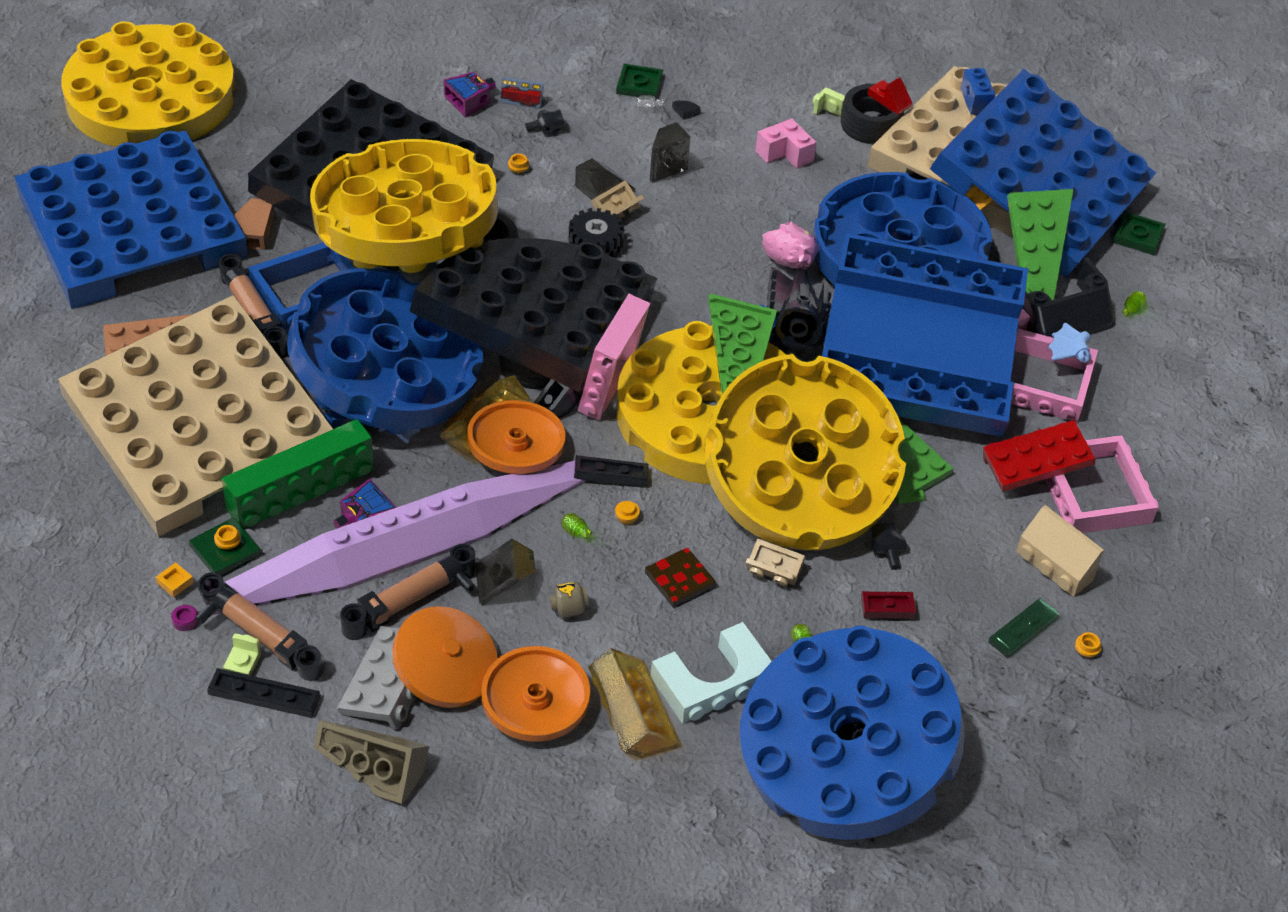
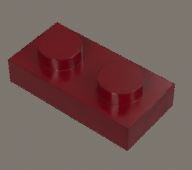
[861,591,916,619]

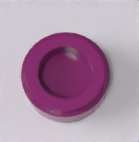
[171,605,198,631]

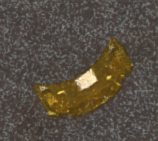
[440,375,530,457]

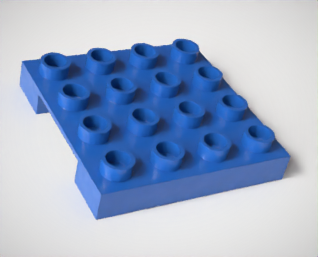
[930,69,1156,278]
[14,130,248,309]
[822,233,1028,437]

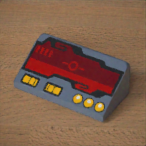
[500,77,544,108]

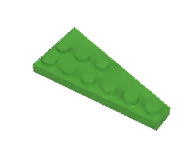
[1007,189,1073,300]
[708,293,777,394]
[895,419,953,505]

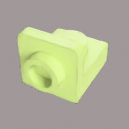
[813,87,845,117]
[223,633,261,675]

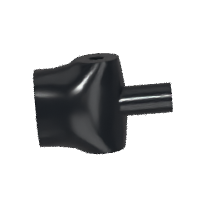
[525,109,565,134]
[871,522,907,569]

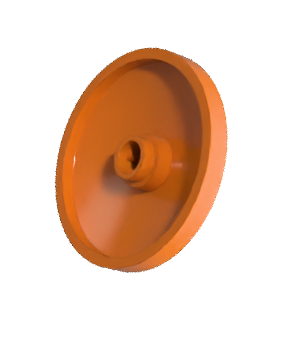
[467,400,565,474]
[392,606,498,708]
[481,646,590,742]

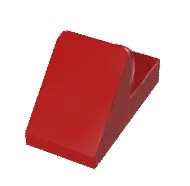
[868,77,913,115]

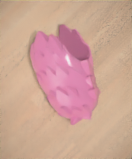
[762,221,818,270]

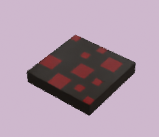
[645,547,716,607]

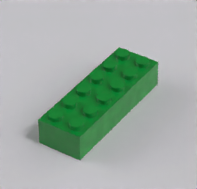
[222,419,374,529]

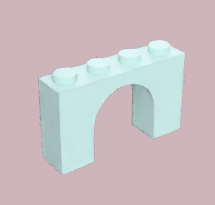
[650,622,772,724]

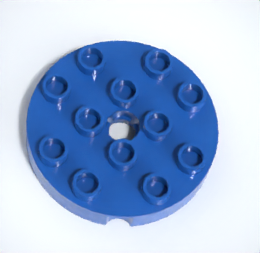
[812,172,992,285]
[287,268,483,434]
[740,626,964,840]

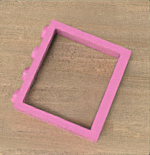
[578,294,650,421]
[1011,328,1098,422]
[1044,435,1159,533]

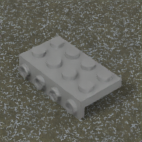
[337,626,417,730]

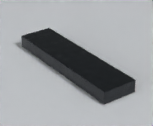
[207,668,321,718]

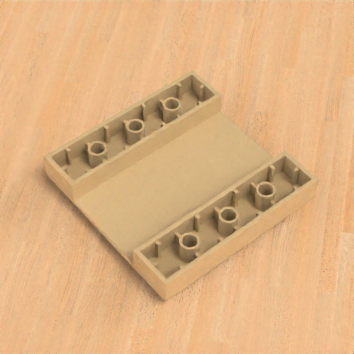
[867,66,1013,237]
[58,296,333,538]

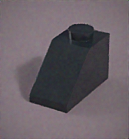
[533,379,583,418]

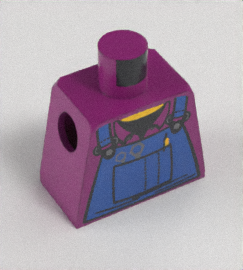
[443,72,496,117]
[333,479,397,529]

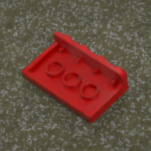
[983,420,1095,492]

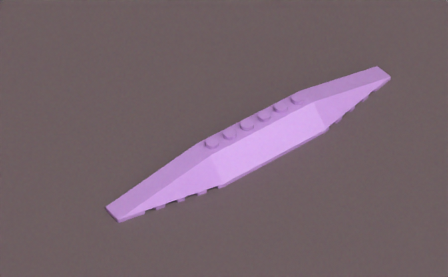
[209,461,587,615]

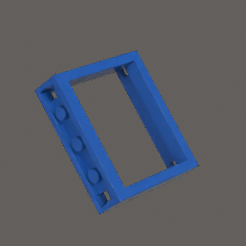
[248,242,354,331]

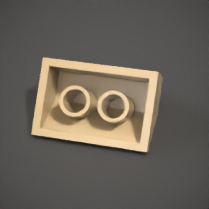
[1016,505,1104,597]

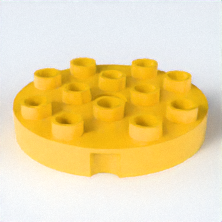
[61,21,236,147]
[310,139,498,273]
[616,321,799,484]
[704,354,906,550]

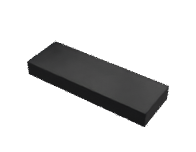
[574,455,649,487]

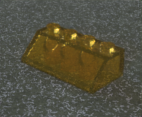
[588,648,681,758]

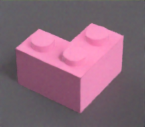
[755,119,816,168]

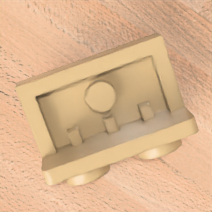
[590,180,644,219]
[745,538,805,586]

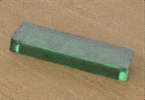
[988,598,1059,659]

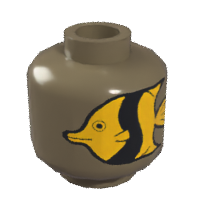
[550,582,589,618]

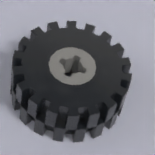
[568,208,624,258]

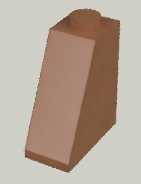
[233,198,275,250]

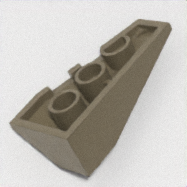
[314,720,429,804]

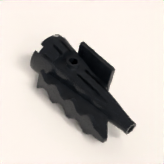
[766,267,832,350]

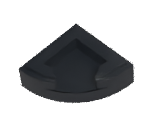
[672,100,701,119]

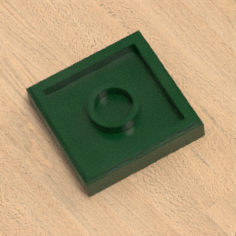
[616,64,663,100]
[1112,211,1166,255]
[189,517,261,576]

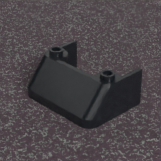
[1022,257,1114,338]

